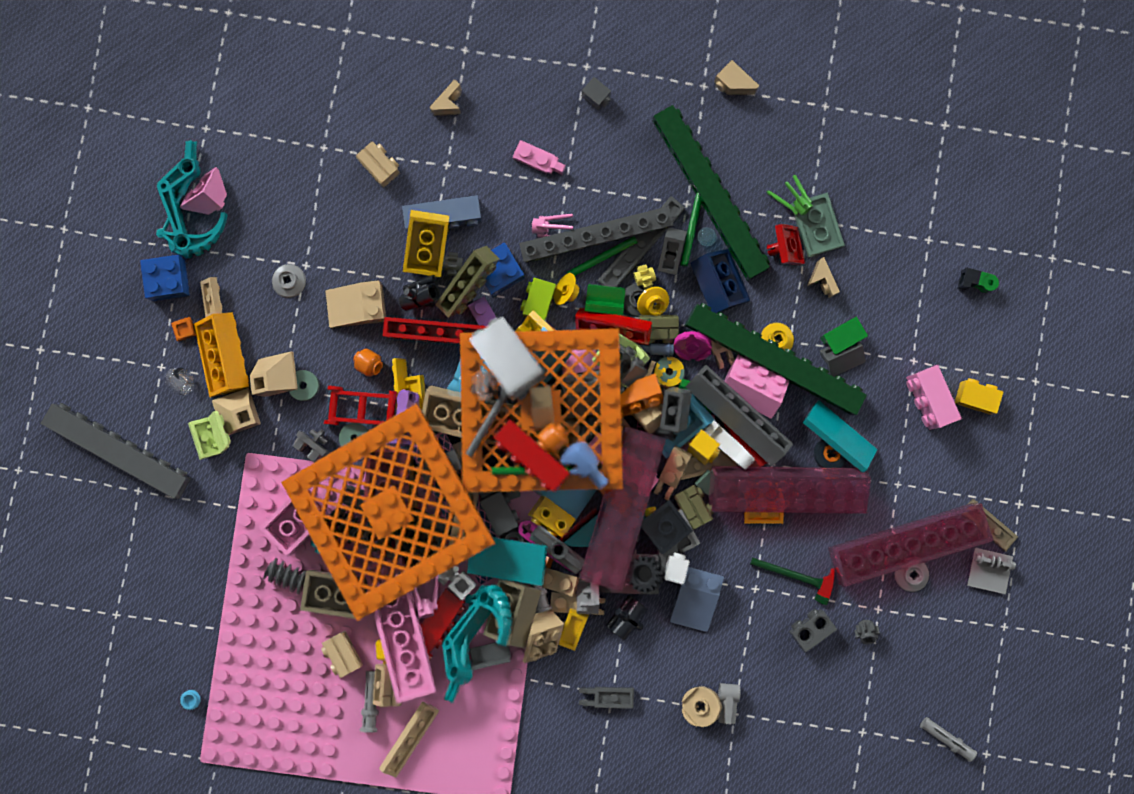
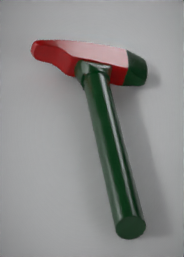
[750,557,835,605]

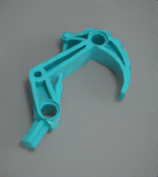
[156,140,227,259]
[442,585,512,703]

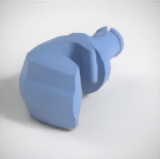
[561,442,609,489]

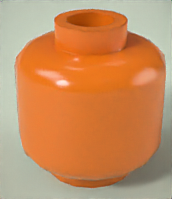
[353,349,383,377]
[538,423,568,453]

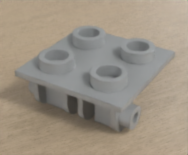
[967,548,1016,594]

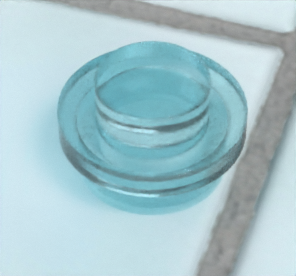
[697,227,717,246]

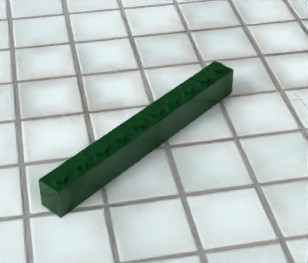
[652,105,770,281]
[684,303,867,415]

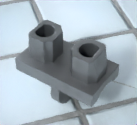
[293,429,330,463]

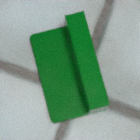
[585,284,625,315]
[820,316,868,355]

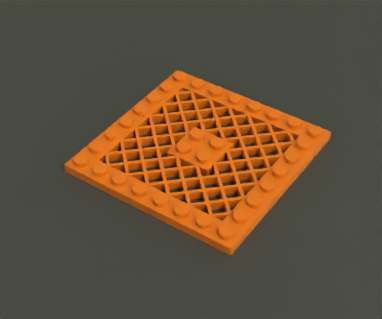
[460,329,623,492]
[281,404,495,621]

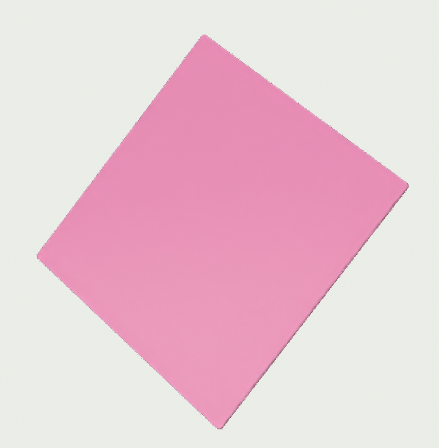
[200,453,545,794]

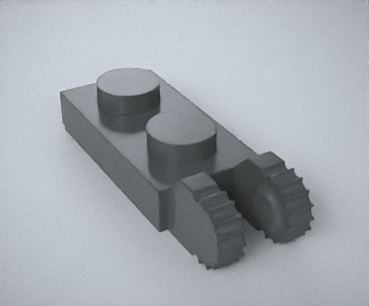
[579,687,634,708]

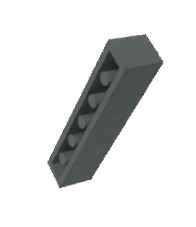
[686,365,793,466]

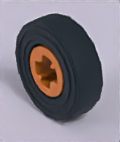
[814,439,847,471]

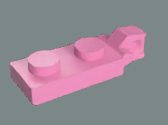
[513,140,565,175]

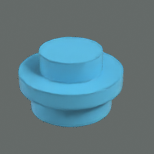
[180,690,201,710]

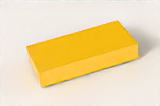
[559,608,589,651]

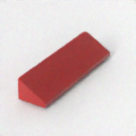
[575,308,652,345]

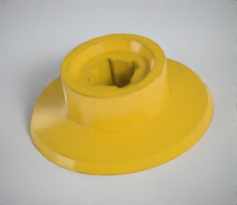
[554,273,579,305]
[637,287,669,316]
[761,323,794,350]

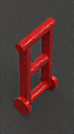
[324,386,397,426]

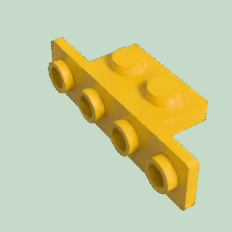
[392,358,426,410]

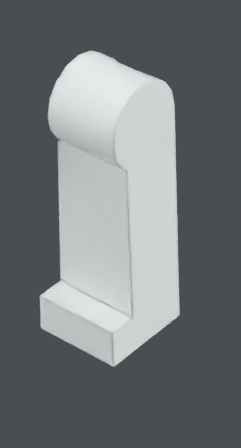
[704,421,755,470]

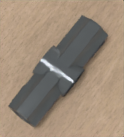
[529,525,586,574]

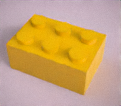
[402,210,449,277]

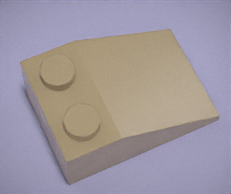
[325,281,386,328]

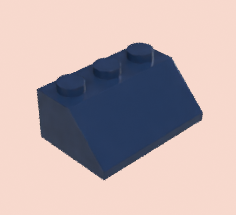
[690,249,750,314]

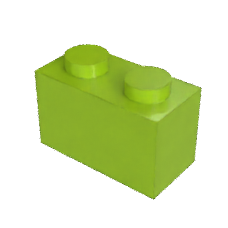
[520,278,556,321]

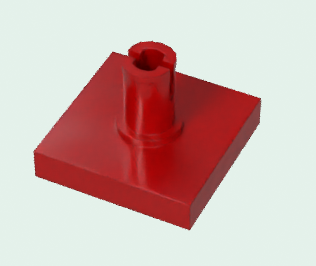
[767,224,805,265]

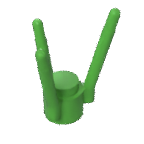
[767,175,813,216]

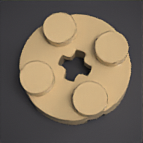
[682,686,722,727]

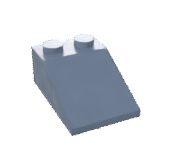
[670,567,724,632]

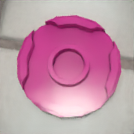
[673,331,712,361]

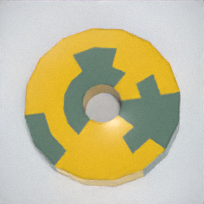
[654,357,684,387]

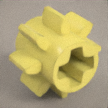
[634,264,656,289]

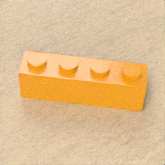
[194,312,249,397]

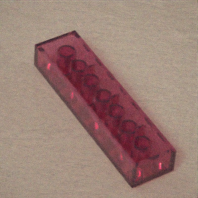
[580,427,666,591]
[709,466,871,514]
[828,502,994,587]

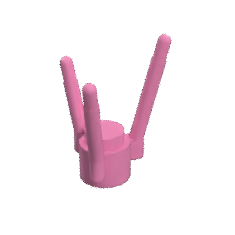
[532,214,573,238]
[412,576,439,618]

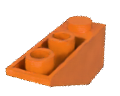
[620,374,664,418]

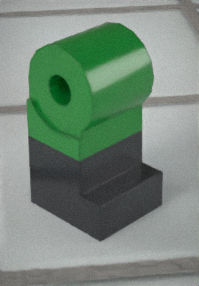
[957,267,999,293]

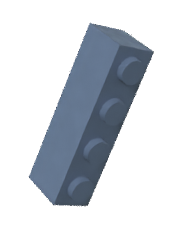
[402,195,482,232]

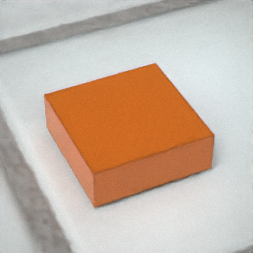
[171,317,196,342]

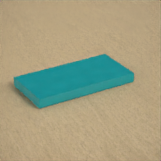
[803,400,878,473]
[467,537,547,586]

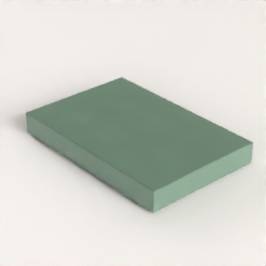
[791,192,845,258]

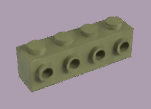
[435,246,500,318]

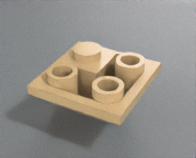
[250,351,298,397]
[212,388,261,435]
[523,609,564,663]

